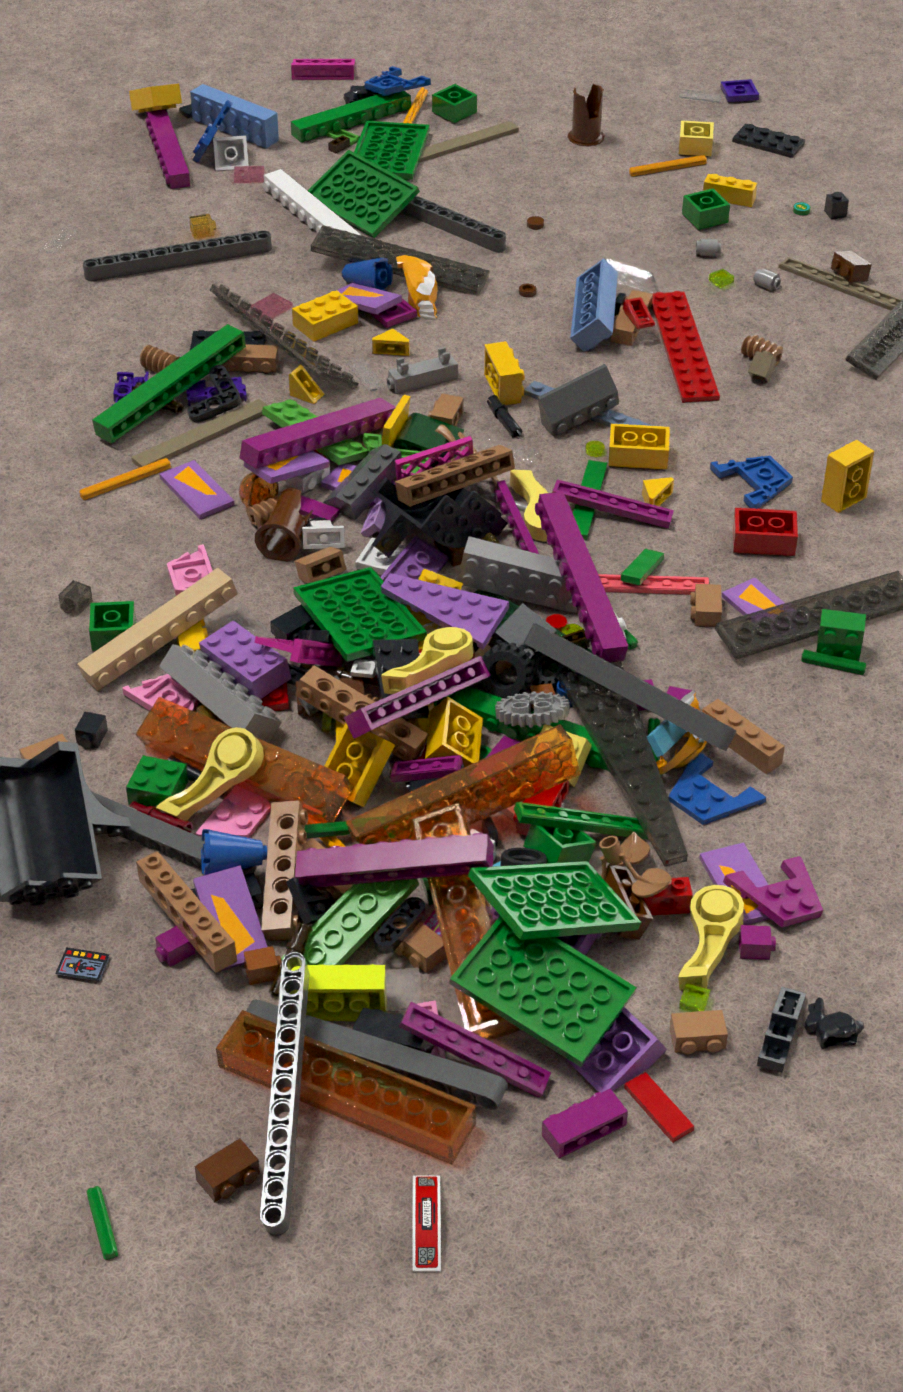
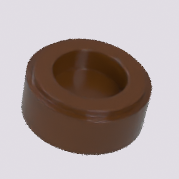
[527,216,544,230]
[519,283,537,297]

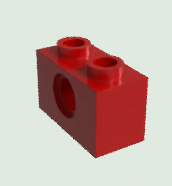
[644,877,693,916]

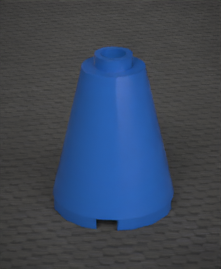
[342,258,393,291]
[201,829,267,876]

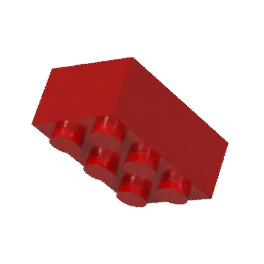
[733,507,798,556]

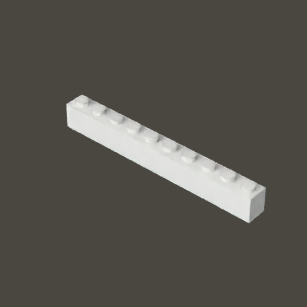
[263,169,372,263]

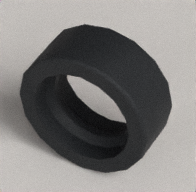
[500,848,547,866]

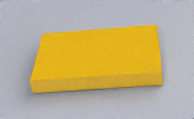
[382,395,411,448]

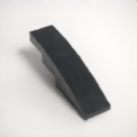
[757,987,806,1073]

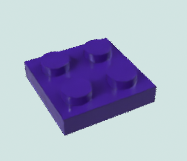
[720,79,759,102]

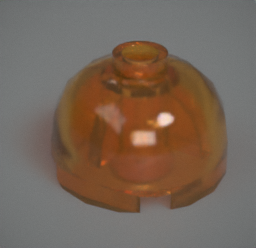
[239,472,279,507]

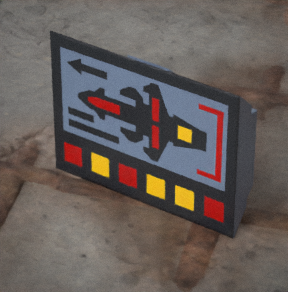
[55,947,109,981]

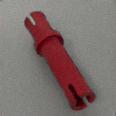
[129,801,193,833]

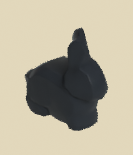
[343,85,379,104]
[804,997,864,1049]

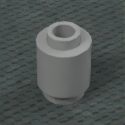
[695,239,721,257]
[753,269,781,291]

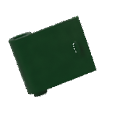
[394,413,464,450]

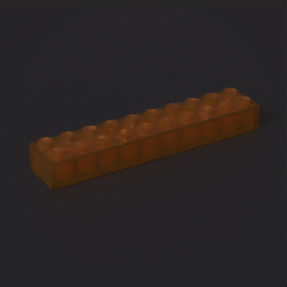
[135,697,354,823]
[346,725,581,845]
[413,803,521,1041]
[216,1010,476,1165]

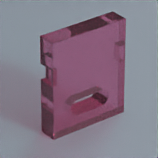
[234,166,264,183]
[250,293,293,320]

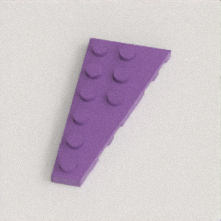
[381,573,509,650]

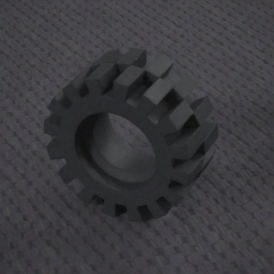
[532,653,572,692]

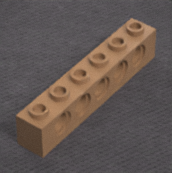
[395,445,515,506]
[295,665,429,761]
[261,800,308,941]
[136,851,237,973]

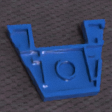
[364,66,431,96]
[192,100,233,162]
[710,456,793,509]
[668,753,766,825]

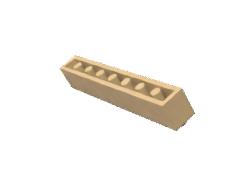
[77,568,238,691]

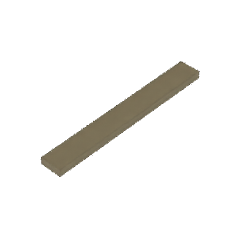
[419,121,519,163]
[778,257,903,315]
[132,399,268,468]

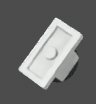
[302,517,345,549]

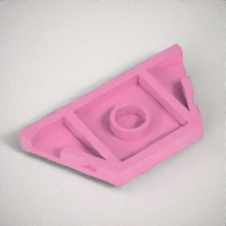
[167,544,213,596]
[122,674,200,732]
[195,779,271,838]

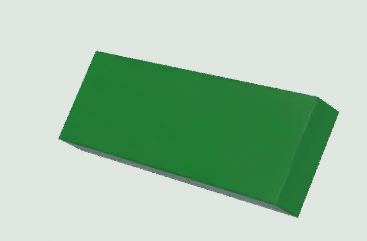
[621,549,664,585]

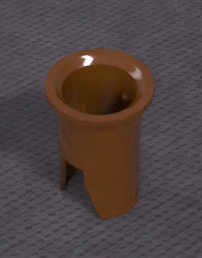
[568,84,605,146]
[254,488,313,562]

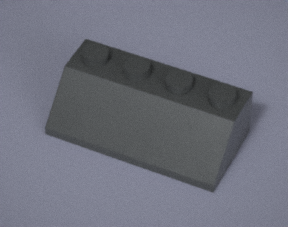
[538,364,619,436]
[323,444,404,520]

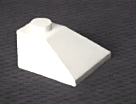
[213,136,249,171]

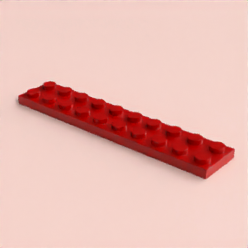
[651,291,720,403]

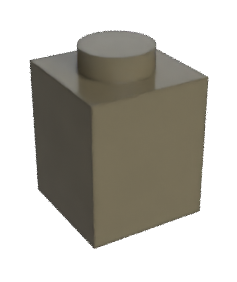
[748,351,777,382]

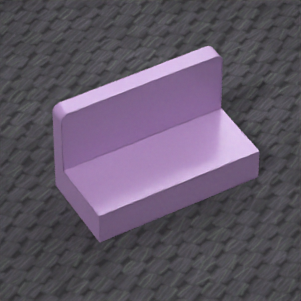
[361,501,386,537]

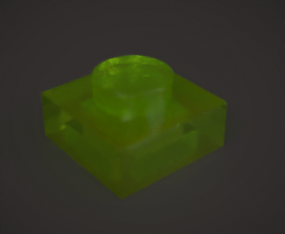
[709,269,734,288]
[679,983,711,1012]

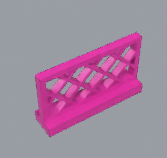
[291,59,355,80]
[395,436,473,485]
[254,636,343,667]

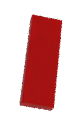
[624,1072,694,1143]

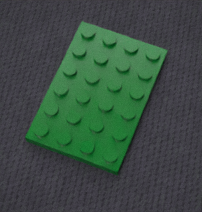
[354,121,430,180]
[308,150,420,238]
[293,567,427,662]
[468,861,641,940]
[449,916,637,1067]

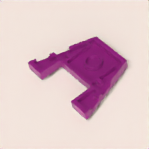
[723,856,823,927]

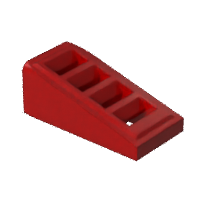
[622,297,655,329]

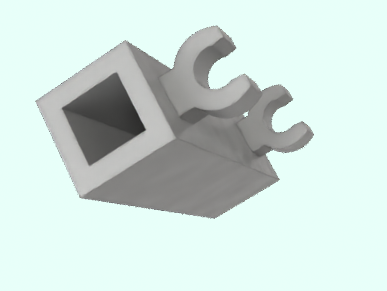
[386,347,458,394]

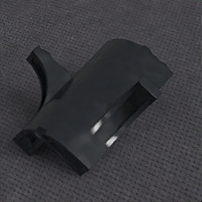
[372,477,508,558]
[0,741,131,906]

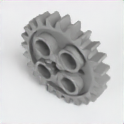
[495,691,570,727]

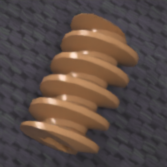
[741,335,783,367]
[140,345,180,373]
[246,495,280,528]

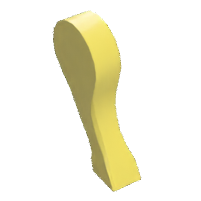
[510,470,548,542]
[381,627,474,694]
[156,727,264,821]
[678,885,744,990]

